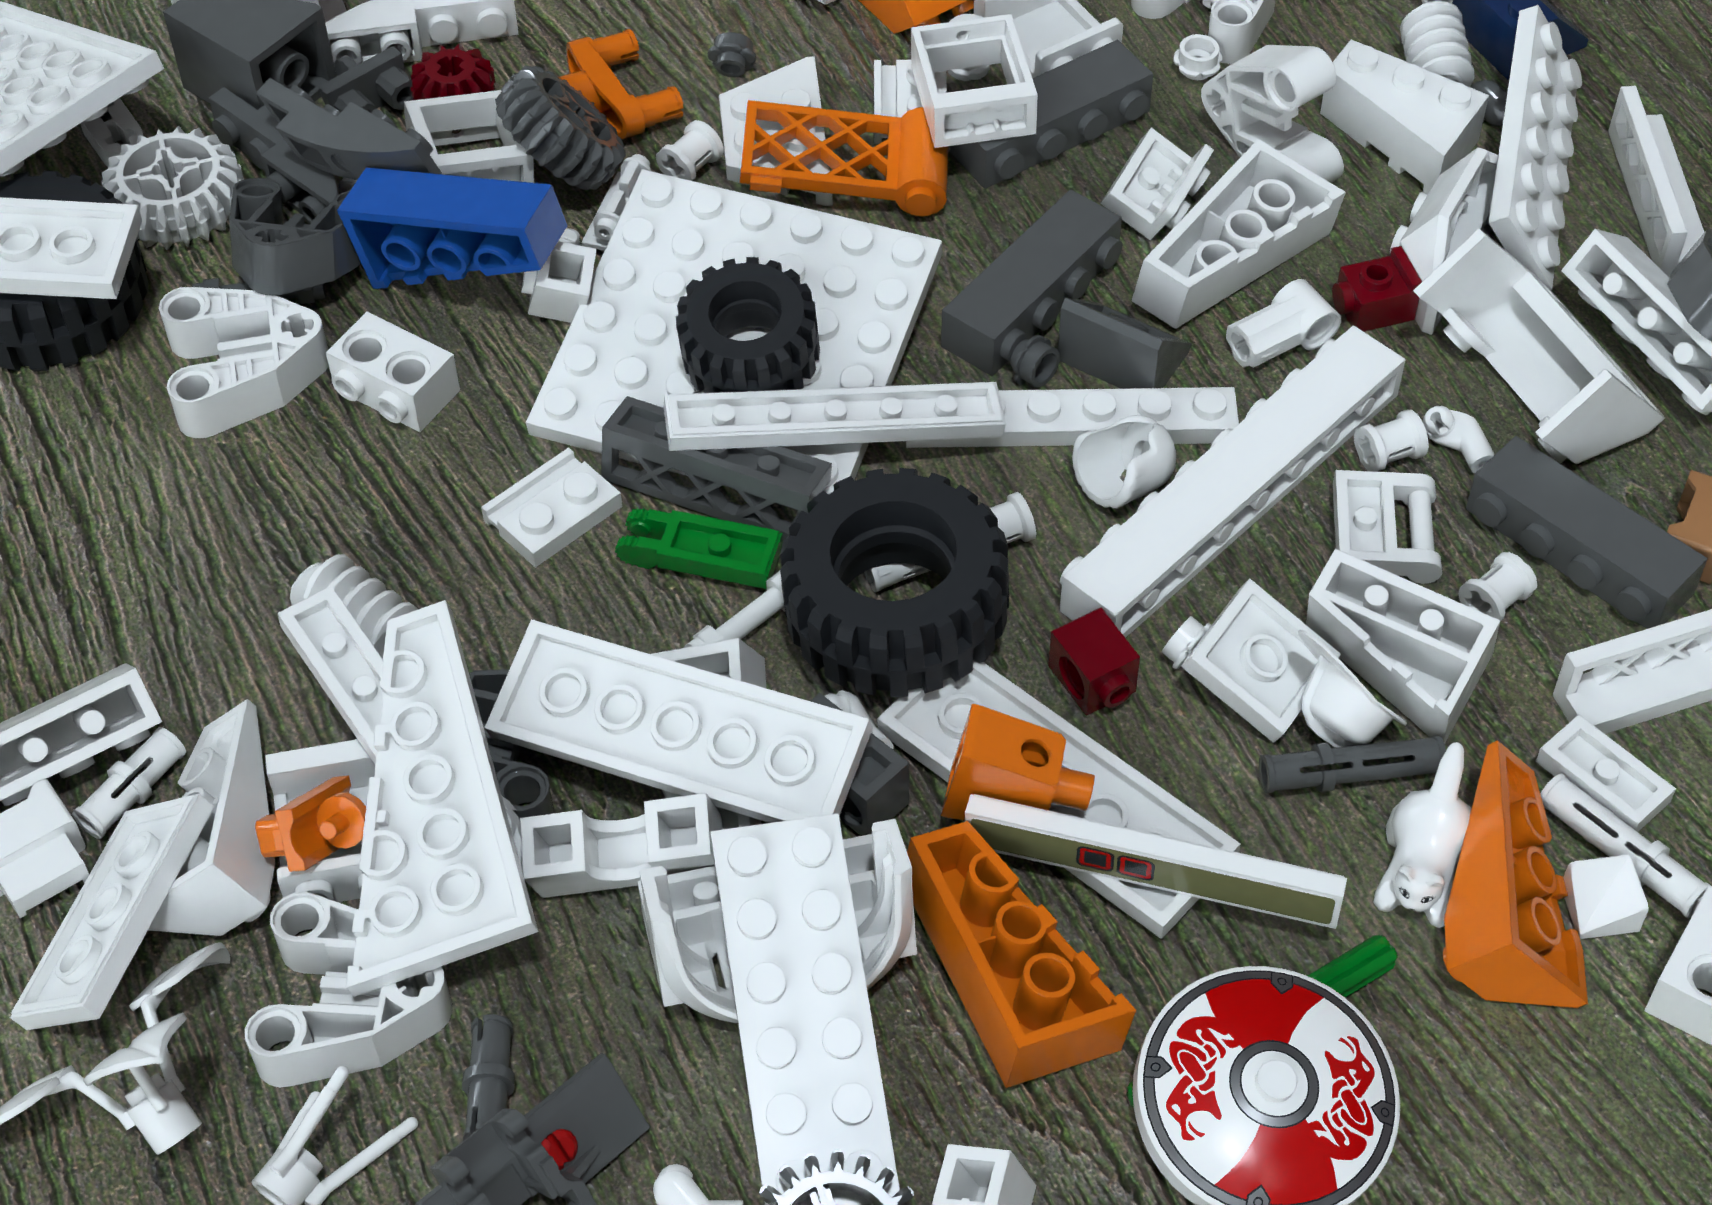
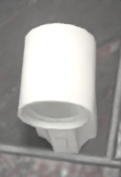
[1226,279,1341,368]

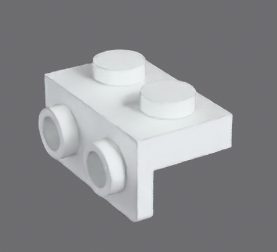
[1100,128,1214,240]

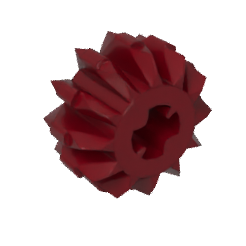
[410,43,496,100]

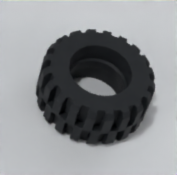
[0,171,148,372]
[780,468,1009,697]

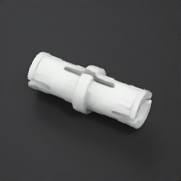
[72,727,186,839]

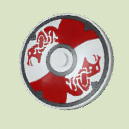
[1132,966,1400,1205]

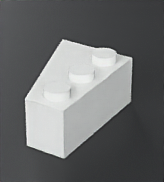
[1306,548,1500,744]

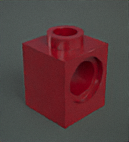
[1048,608,1140,716]

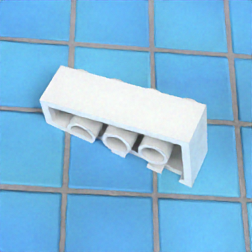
[1132,139,1346,329]

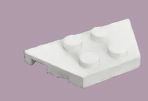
[719,56,833,206]

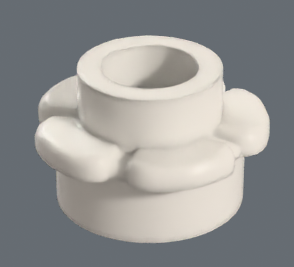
[1173,34,1223,80]
[1161,616,1211,669]

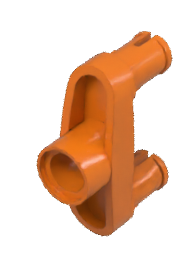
[558,29,684,139]

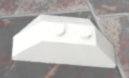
[1390,147,1498,335]

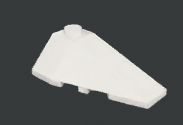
[148,699,275,936]

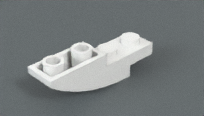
[325,0,519,72]

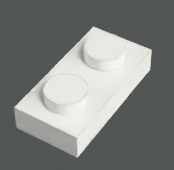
[1536,715,1676,832]

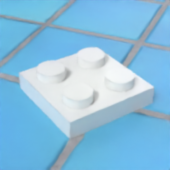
[1181,579,1341,743]

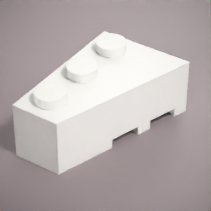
[1320,39,1489,194]

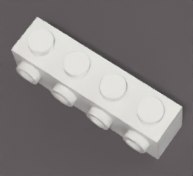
[1561,229,1712,415]
[0,663,162,806]

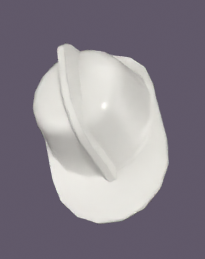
[1298,629,1407,748]

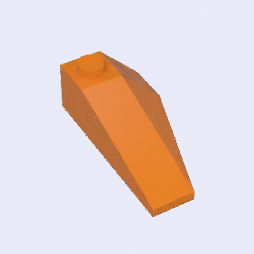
[1443,740,1588,1008]

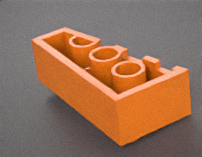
[907,821,1136,1088]

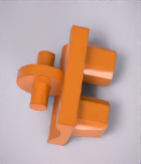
[255,775,366,872]

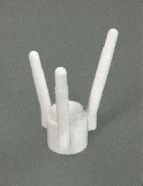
[252,1066,418,1205]

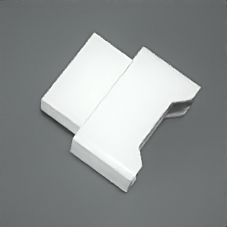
[0,779,89,918]

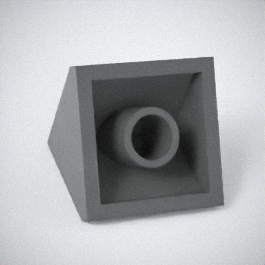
[1058,298,1192,389]

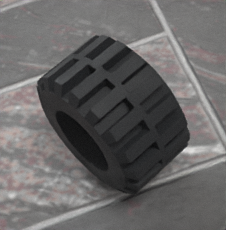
[675,257,820,393]

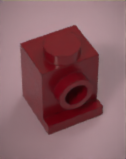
[1332,246,1422,332]

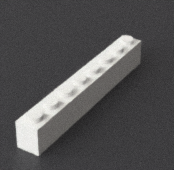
[1060,325,1406,638]

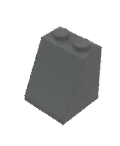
[163,0,336,110]

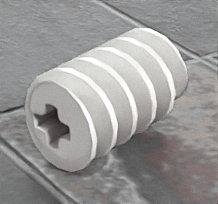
[1399,1,1475,87]
[290,554,418,659]

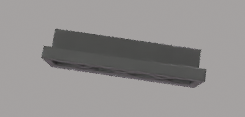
[601,396,832,541]

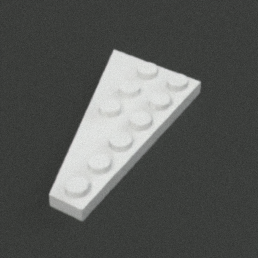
[346,600,538,997]

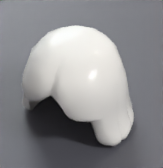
[1072,415,1176,509]

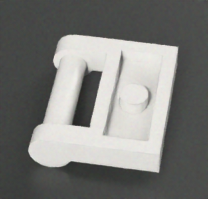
[1333,470,1442,584]

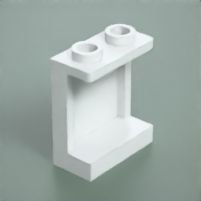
[974,0,1123,78]
[265,739,375,902]

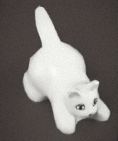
[1373,742,1472,928]

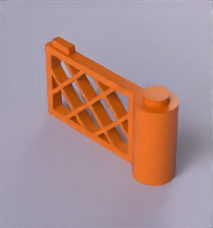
[740,100,949,217]

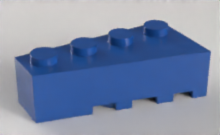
[337,167,568,289]

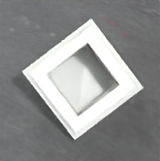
[1563,854,1649,939]

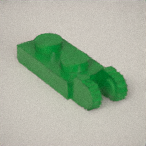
[615,507,783,589]

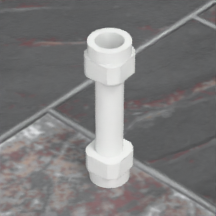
[685,571,785,648]

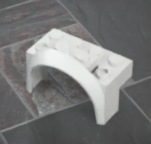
[637,818,917,1023]

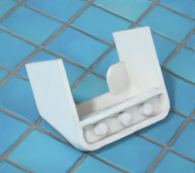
[1413,229,1665,464]

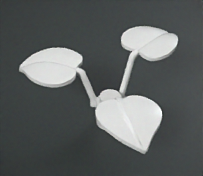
[0,942,230,1155]

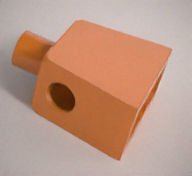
[941,704,1095,820]

